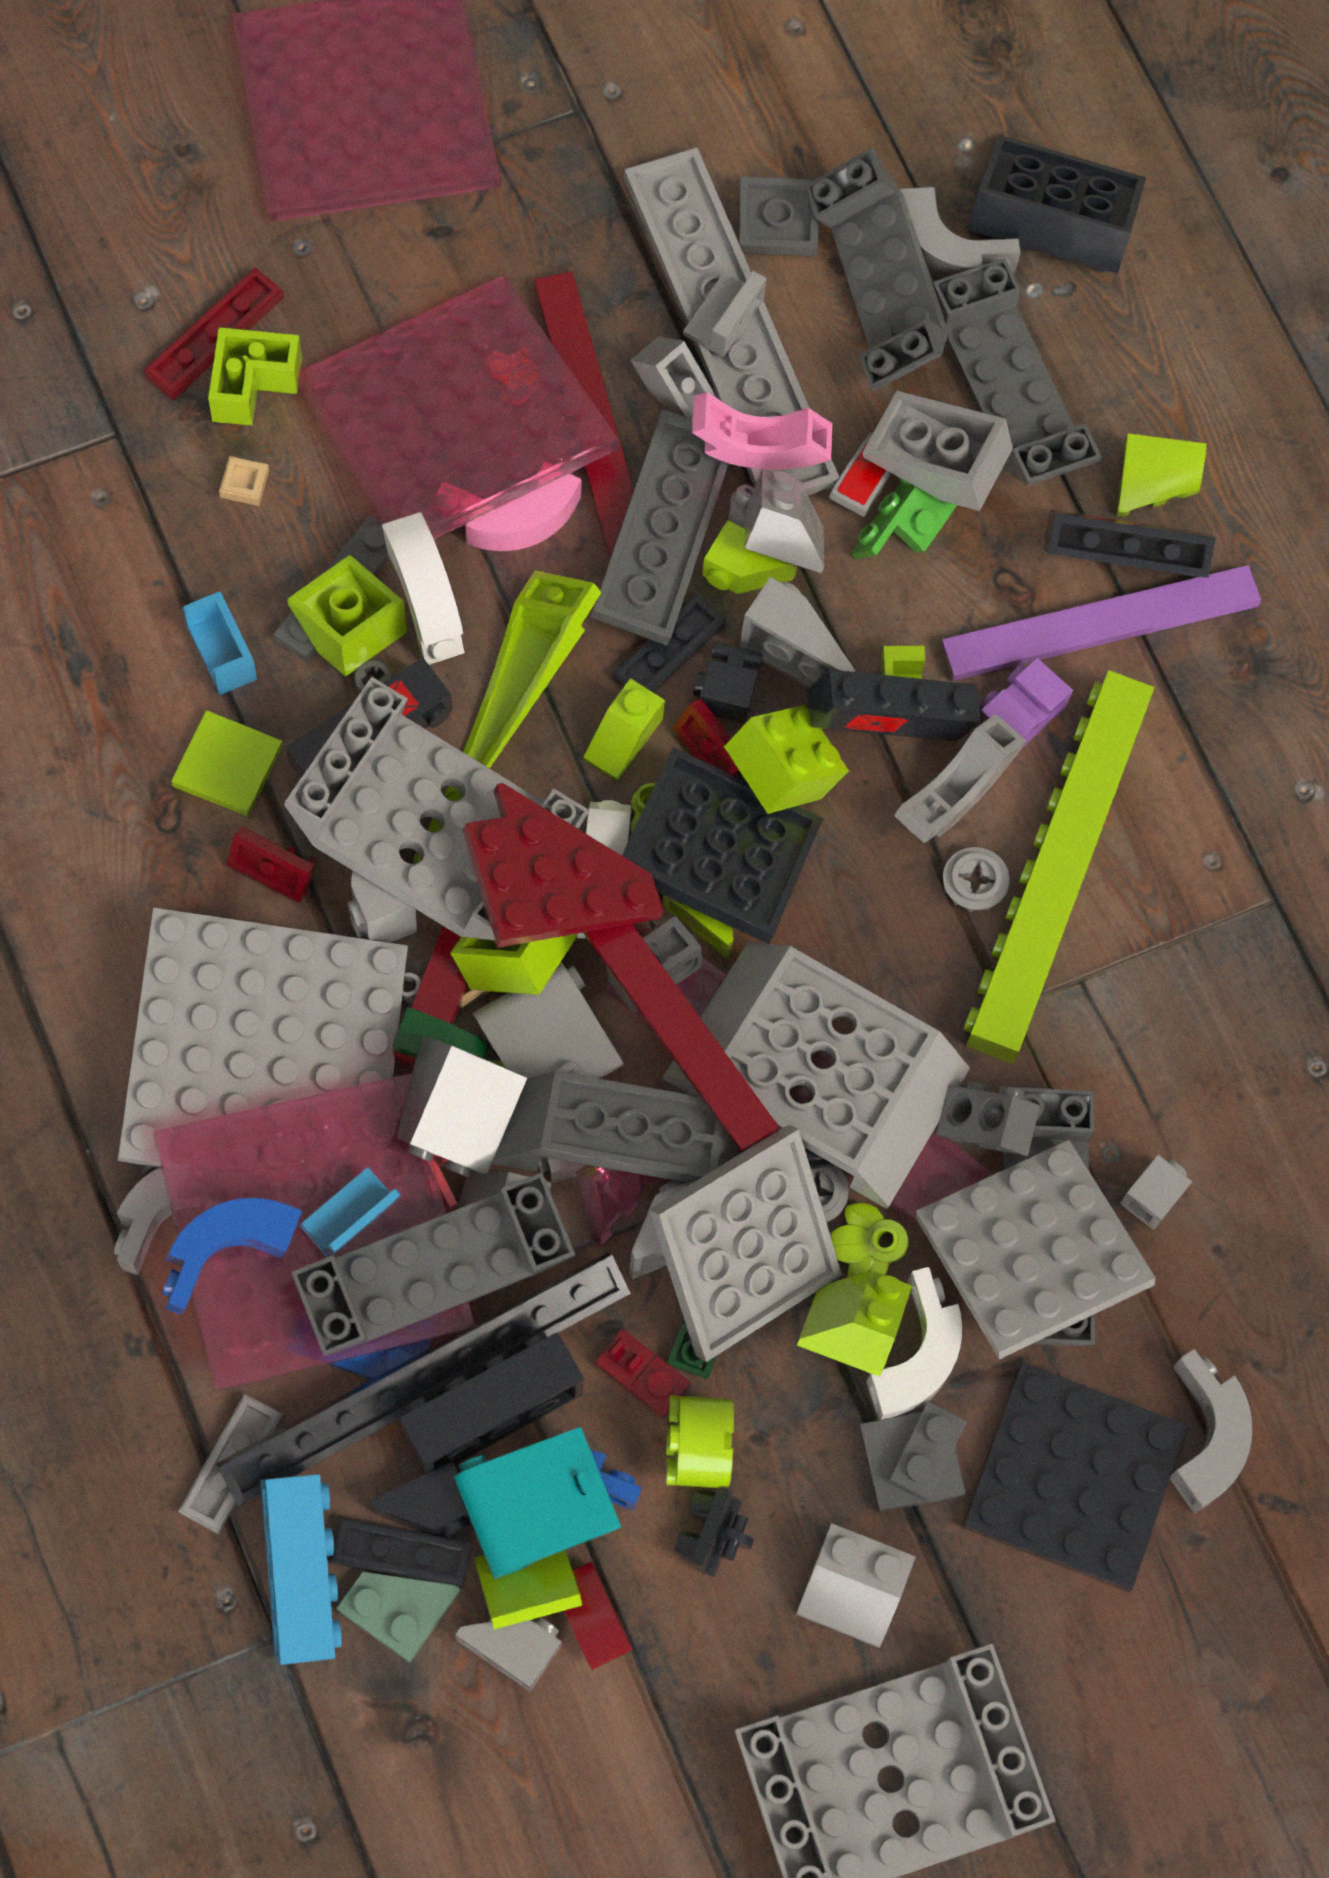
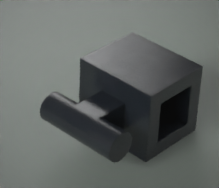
[693,641,763,724]

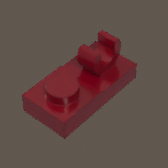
[672,699,741,777]
[226,826,316,903]
[595,1328,691,1419]

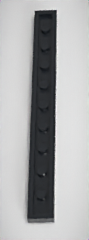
[216,1253,631,1506]

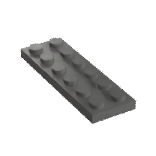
[591,409,729,645]

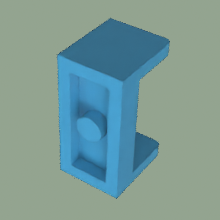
[182,591,257,696]

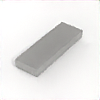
[178,1394,284,1534]

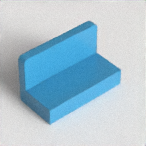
[300,1167,401,1258]

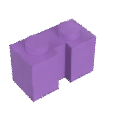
[977,658,1073,749]

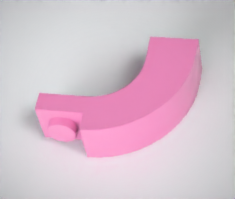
[692,392,832,470]
[436,463,582,551]

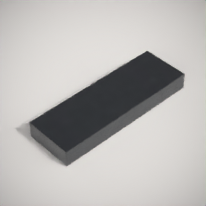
[612,593,726,693]
[331,1518,472,1589]

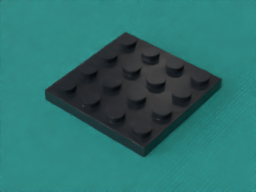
[622,747,823,944]
[962,1362,1187,1593]

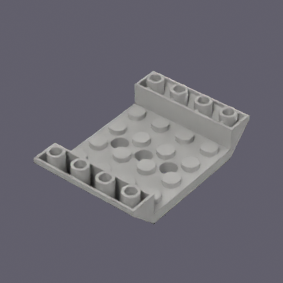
[284,677,590,940]
[663,941,970,1209]
[734,1644,1056,1878]

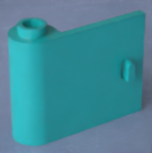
[454,1427,621,1579]

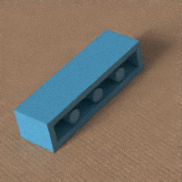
[260,1474,341,1665]

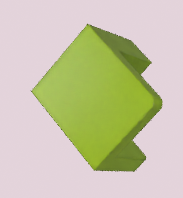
[879,646,925,679]

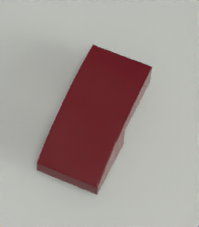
[564,1561,633,1670]

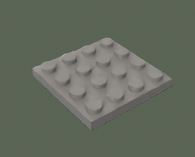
[649,1125,842,1362]
[916,1140,1156,1359]

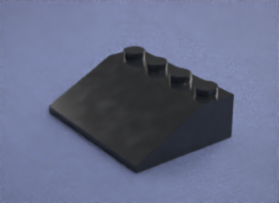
[968,134,1146,274]

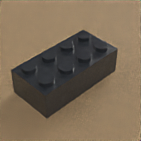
[399,1332,584,1474]

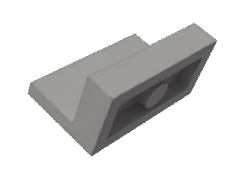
[683,271,767,357]

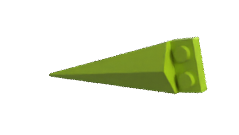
[413,570,602,864]

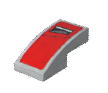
[829,432,892,517]

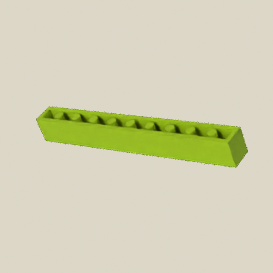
[963,670,1155,1064]

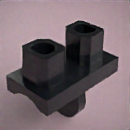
[674,1487,754,1578]

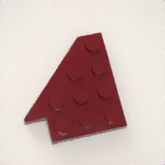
[462,783,664,948]

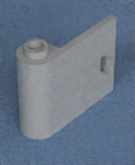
[473,962,624,1079]

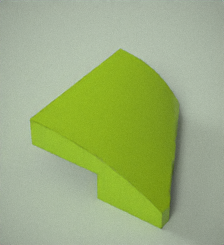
[1116,433,1207,517]

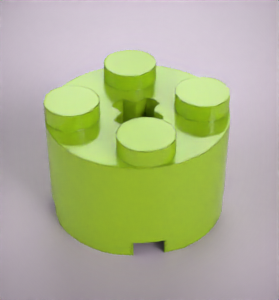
[666,1395,734,1488]

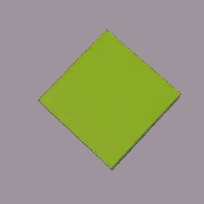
[171,710,283,817]
[474,1550,582,1630]

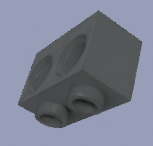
[607,915,702,1014]
[936,1081,1040,1156]

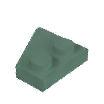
[336,1572,461,1663]

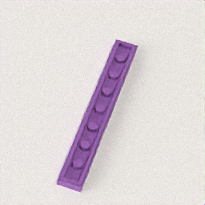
[941,565,1262,681]

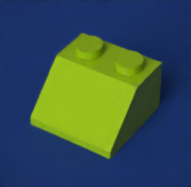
[287,555,407,677]
[797,1270,912,1377]

